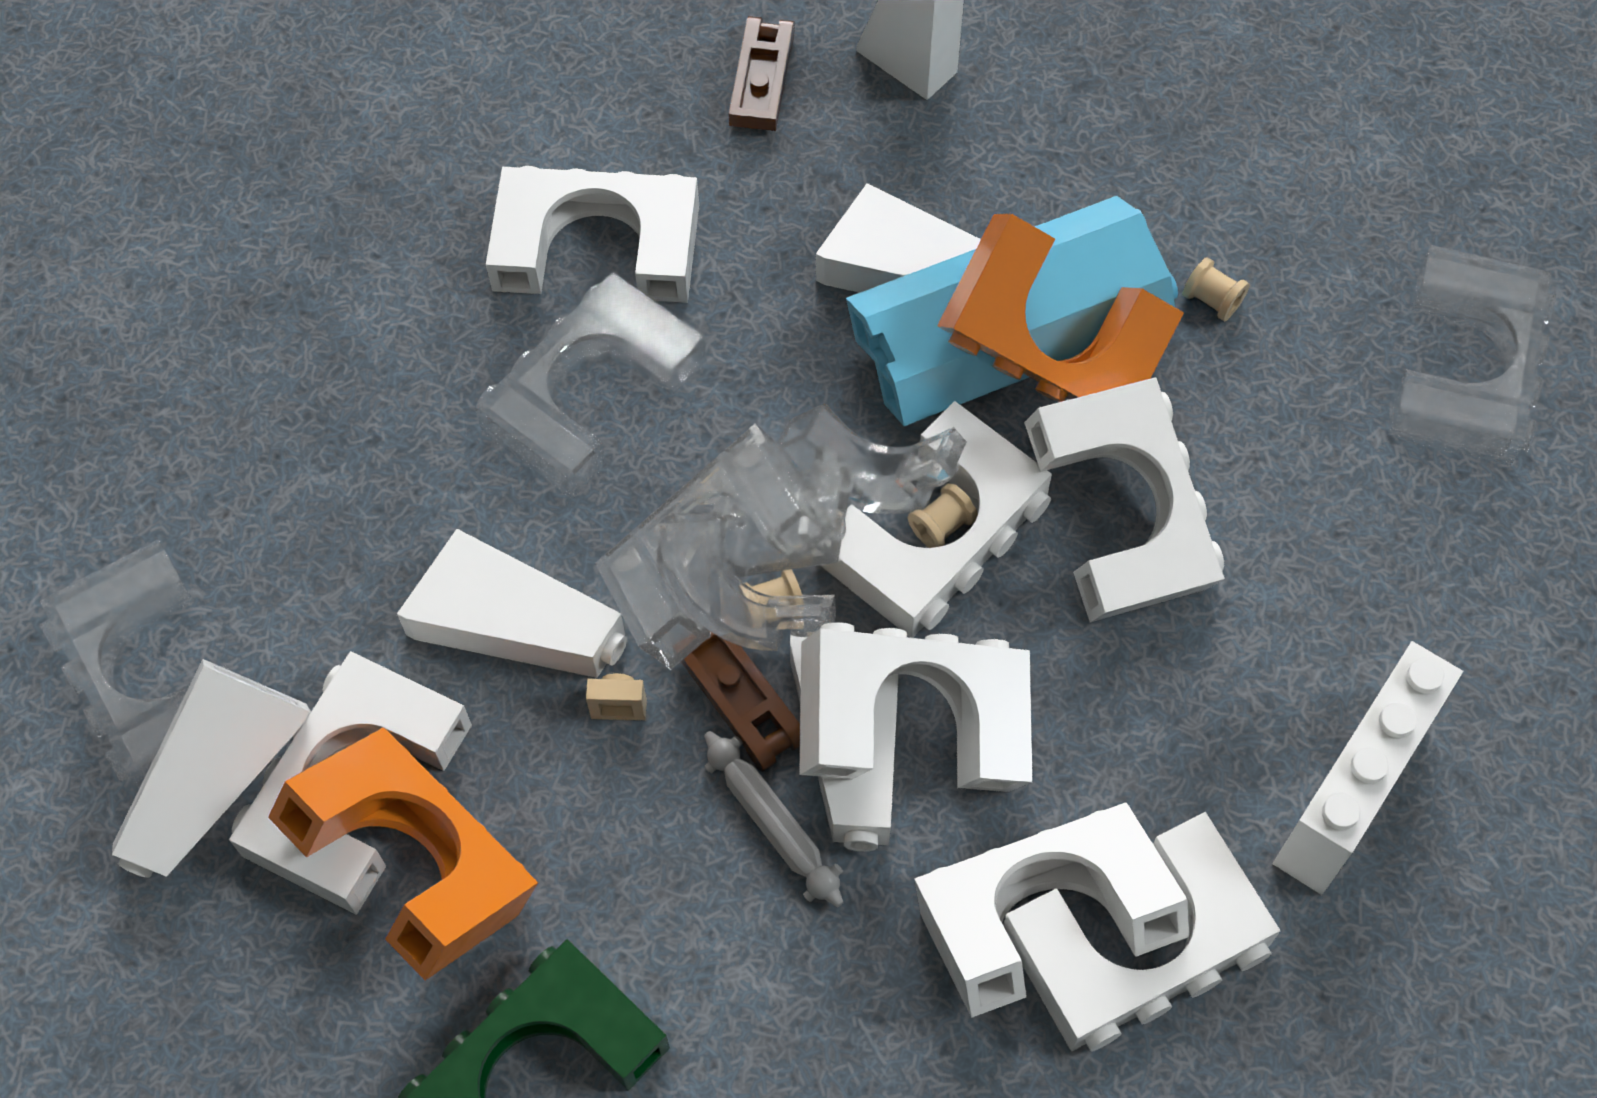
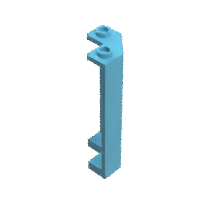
[846,196,1178,426]

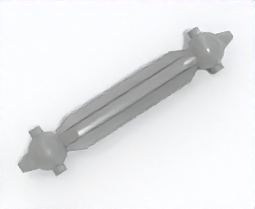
[704,731,844,908]

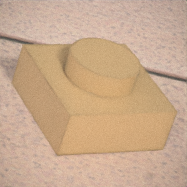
[586,673,647,720]

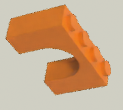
[937,214,1184,402]
[268,727,538,981]

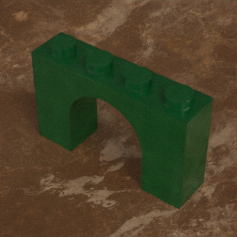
[398,939,670,1098]

